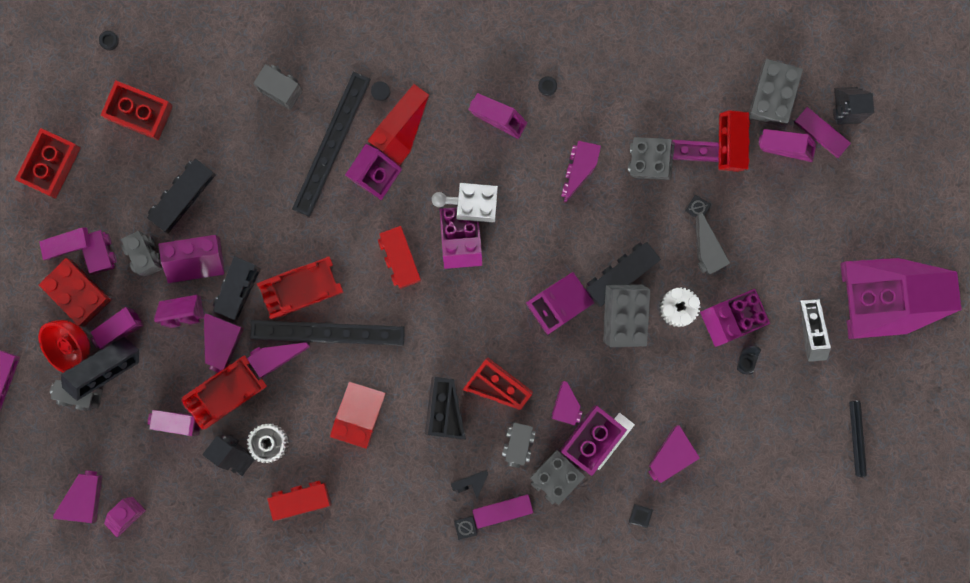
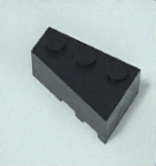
[833,86,874,125]
[213,256,261,321]
[425,377,466,440]
[202,434,255,476]

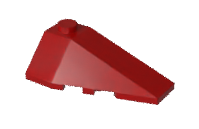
[368,84,429,167]

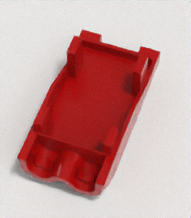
[257,256,344,319]
[182,355,267,430]

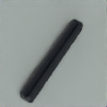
[849,401,867,477]

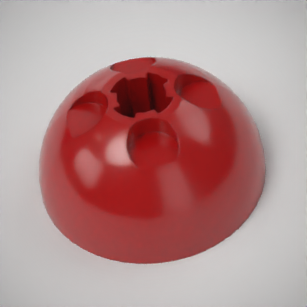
[38,320,90,373]

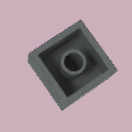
[253,64,303,110]

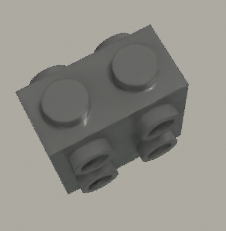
[628,137,675,180]
[121,231,163,277]
[50,380,103,411]
[502,422,536,468]
[530,449,585,505]

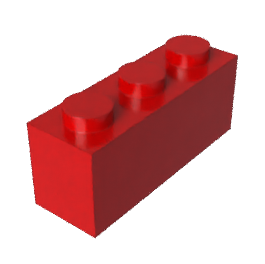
[718,110,750,172]
[378,226,421,289]
[267,480,331,521]

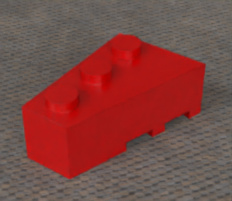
[463,357,533,410]

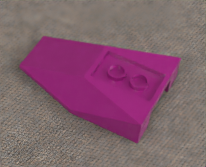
[840,258,962,339]

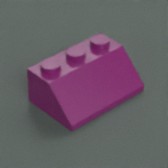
[159,235,225,283]
[559,405,627,476]

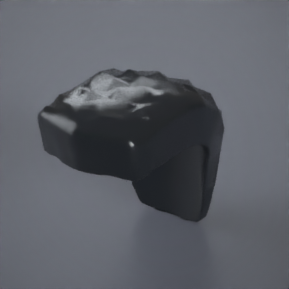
[737,346,761,375]

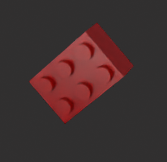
[101,80,173,140]
[15,128,81,199]
[39,258,111,327]

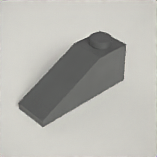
[696,213,730,275]
[800,299,831,362]

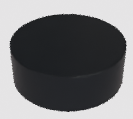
[99,31,119,50]
[538,76,557,96]
[371,81,390,101]

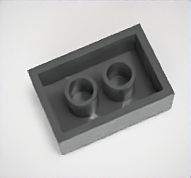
[749,59,803,127]
[603,285,650,347]

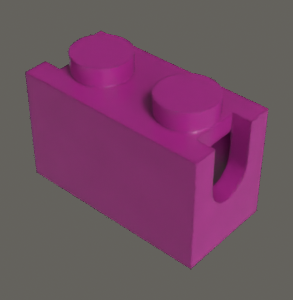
[82,230,117,275]

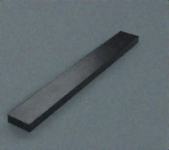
[292,71,371,217]
[250,320,405,346]

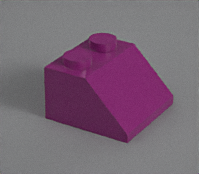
[345,144,402,200]
[551,381,582,425]

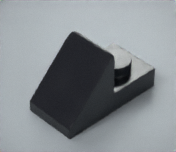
[450,470,488,499]

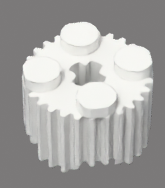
[659,287,700,327]
[247,424,289,463]

